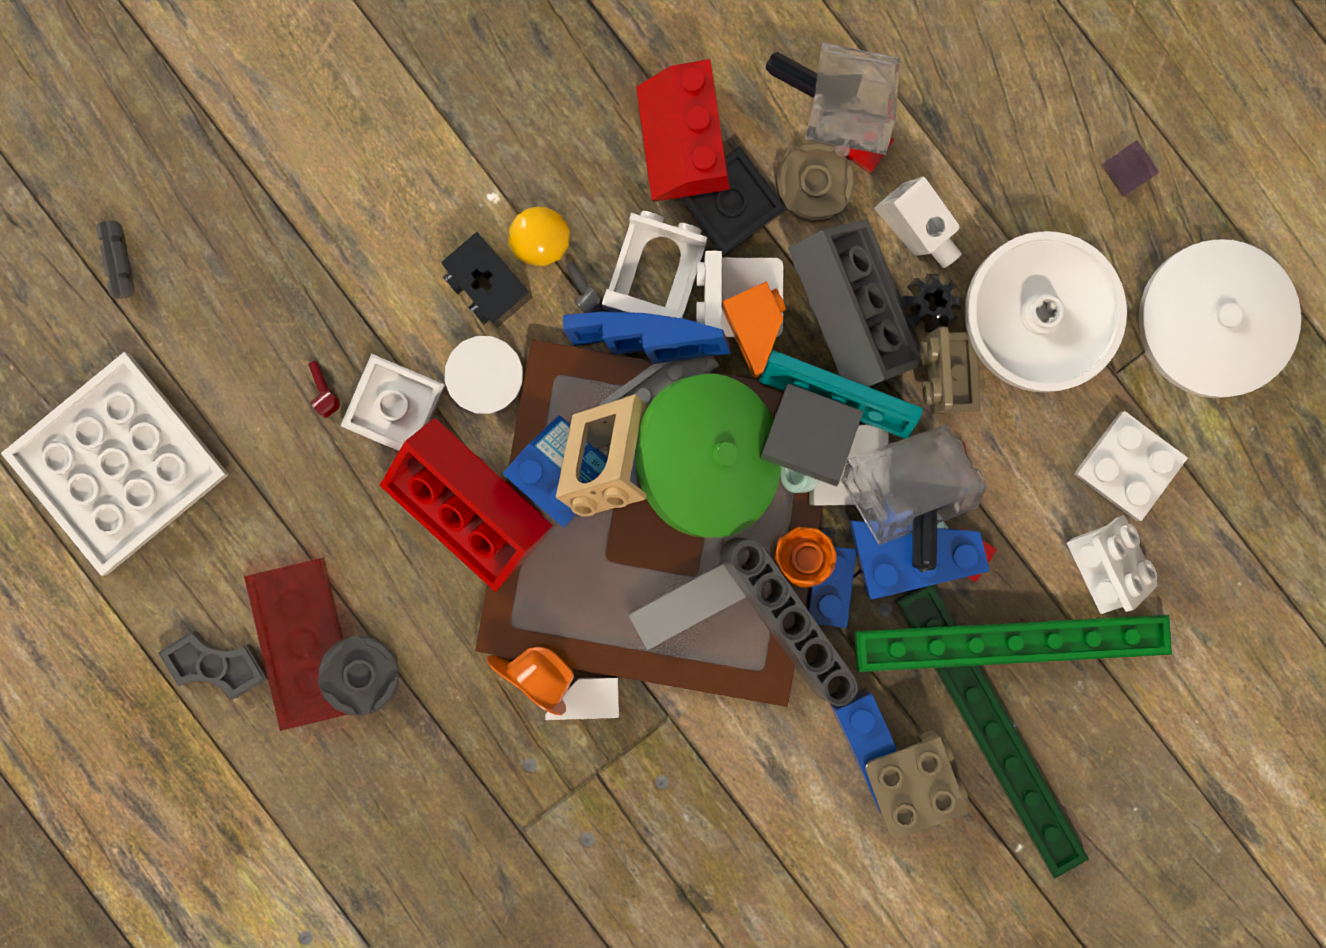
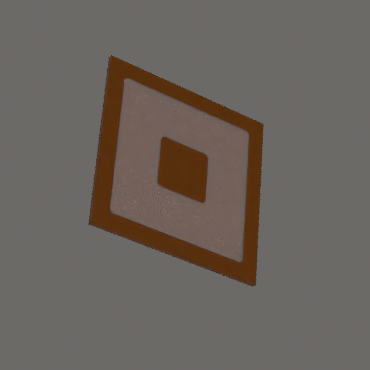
[475,339,823,707]

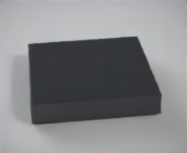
[679,146,786,257]

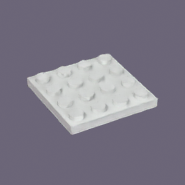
[1,352,229,576]

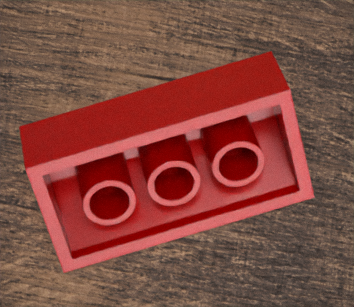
[379,418,553,592]

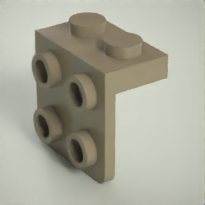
[920,327,981,414]
[865,730,968,839]

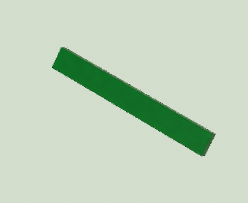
[854,614,1172,672]

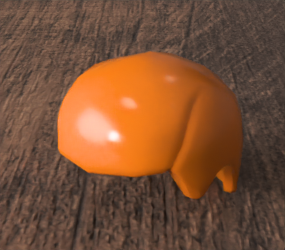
[774,527,837,588]

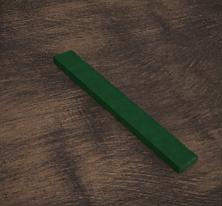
[896,585,1089,879]

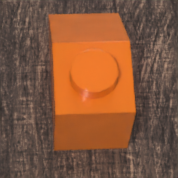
[721,281,786,378]

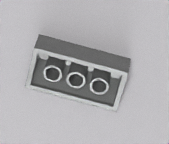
[788,219,922,387]

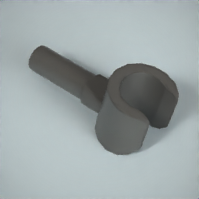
[566,262,602,313]

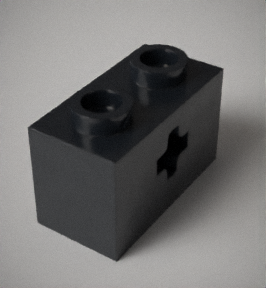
[441,232,533,328]

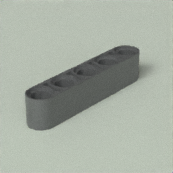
[721,538,858,706]

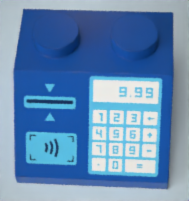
[502,415,608,528]

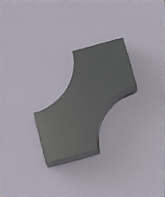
[158,631,270,700]

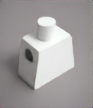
[874,176,962,268]

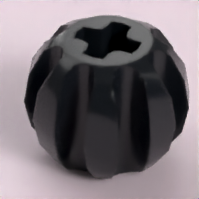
[903,274,962,332]

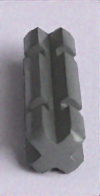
[96,221,134,299]

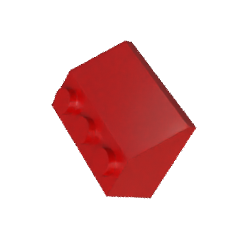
[636,59,730,202]

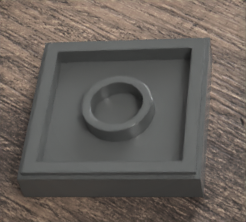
[760,383,863,487]

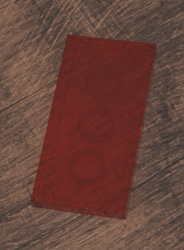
[244,557,348,731]

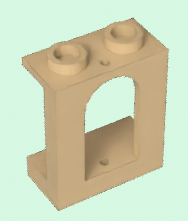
[556,394,648,517]

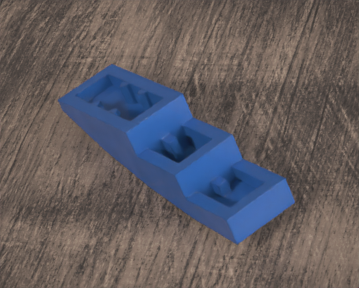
[563,312,731,364]

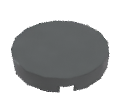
[317,636,399,715]

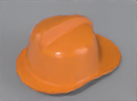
[486,647,574,715]

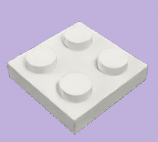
[1073,411,1188,521]

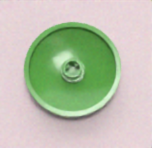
[635,374,781,538]

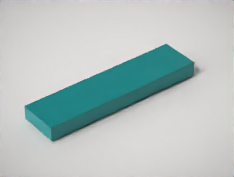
[759,350,923,439]

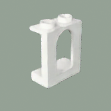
[602,211,707,318]

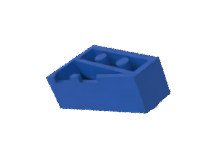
[848,520,990,600]

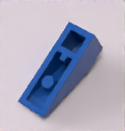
[830,688,897,814]

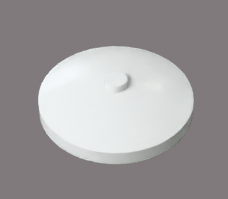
[965,231,1127,392]
[1138,239,1301,398]

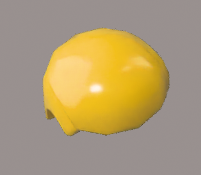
[508,206,570,267]

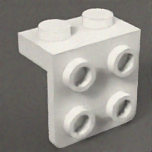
[696,251,783,337]

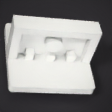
[1067,515,1158,614]

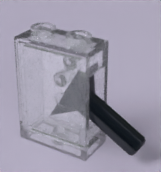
[765,43,900,156]
[841,424,987,572]

